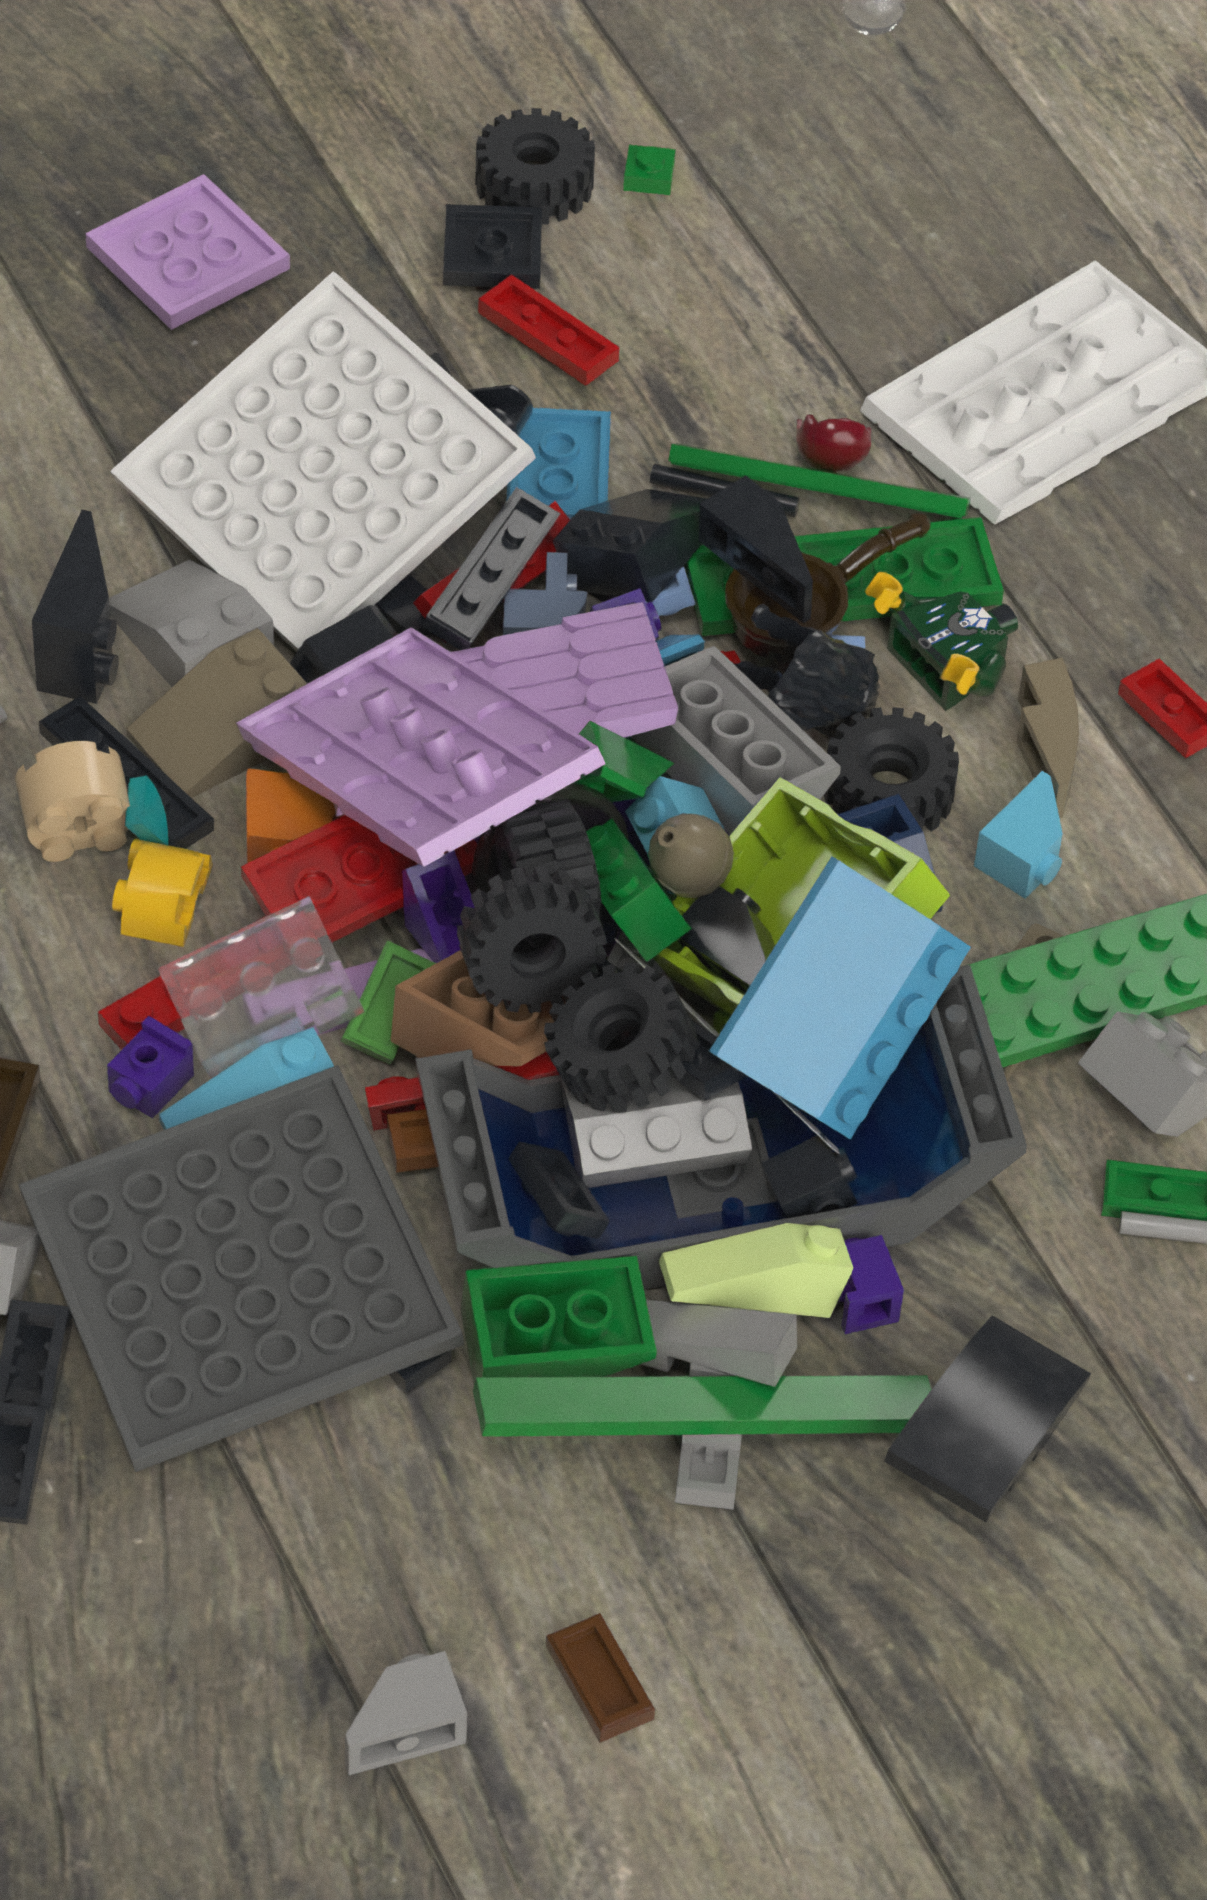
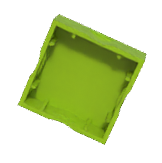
[653,777,950,1016]

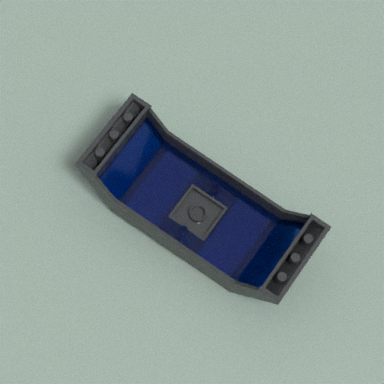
[416,965,1027,1289]

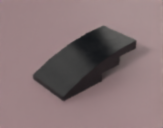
[884,1315,1091,1523]

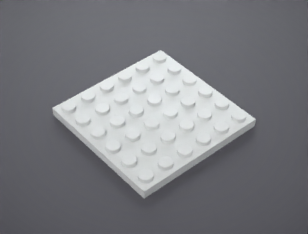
[110,271,536,652]

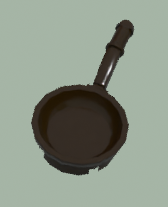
[725,513,931,661]

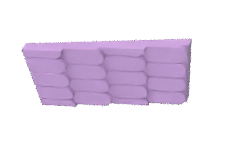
[334,602,678,816]
[236,627,605,867]

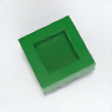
[623,144,676,195]

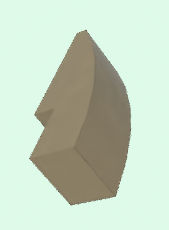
[1016,658,1079,818]

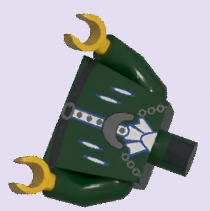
[865,572,1018,711]

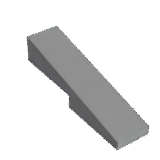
[641,1300,797,1387]

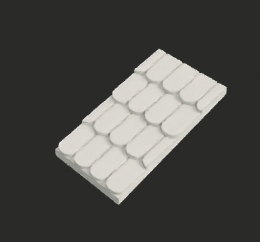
[860,260,1207,525]

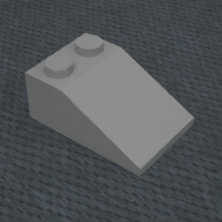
[109,559,274,687]

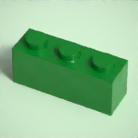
[586,819,691,962]

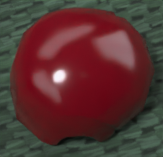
[796,414,872,472]

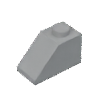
[345,1651,467,1775]

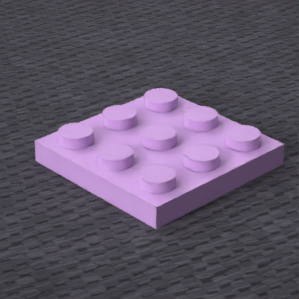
[86,174,290,330]

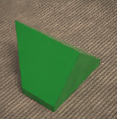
[557,721,675,806]

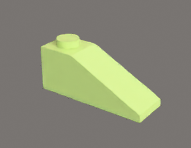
[659,1223,854,1318]

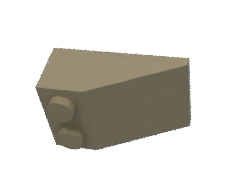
[126,628,307,798]

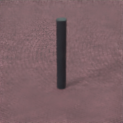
[650,463,800,517]

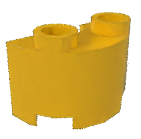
[112,839,213,947]

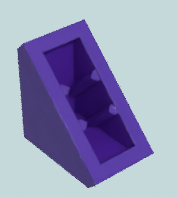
[402,850,475,963]

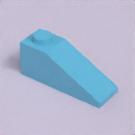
[159,1027,334,1130]

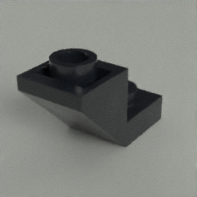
[289,605,398,684]

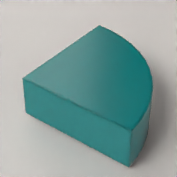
[125,776,168,845]

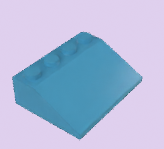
[709,856,971,1139]

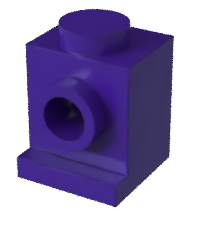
[107,1016,194,1119]
[837,1235,904,1334]

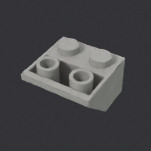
[1078,1011,1207,1137]

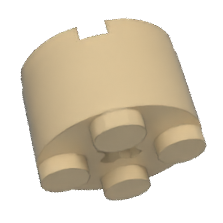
[15,741,130,862]

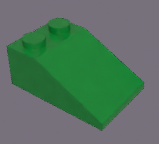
[460,1256,657,1384]

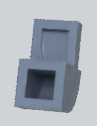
[503,552,587,635]

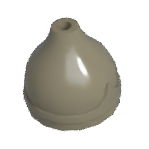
[648,813,734,898]

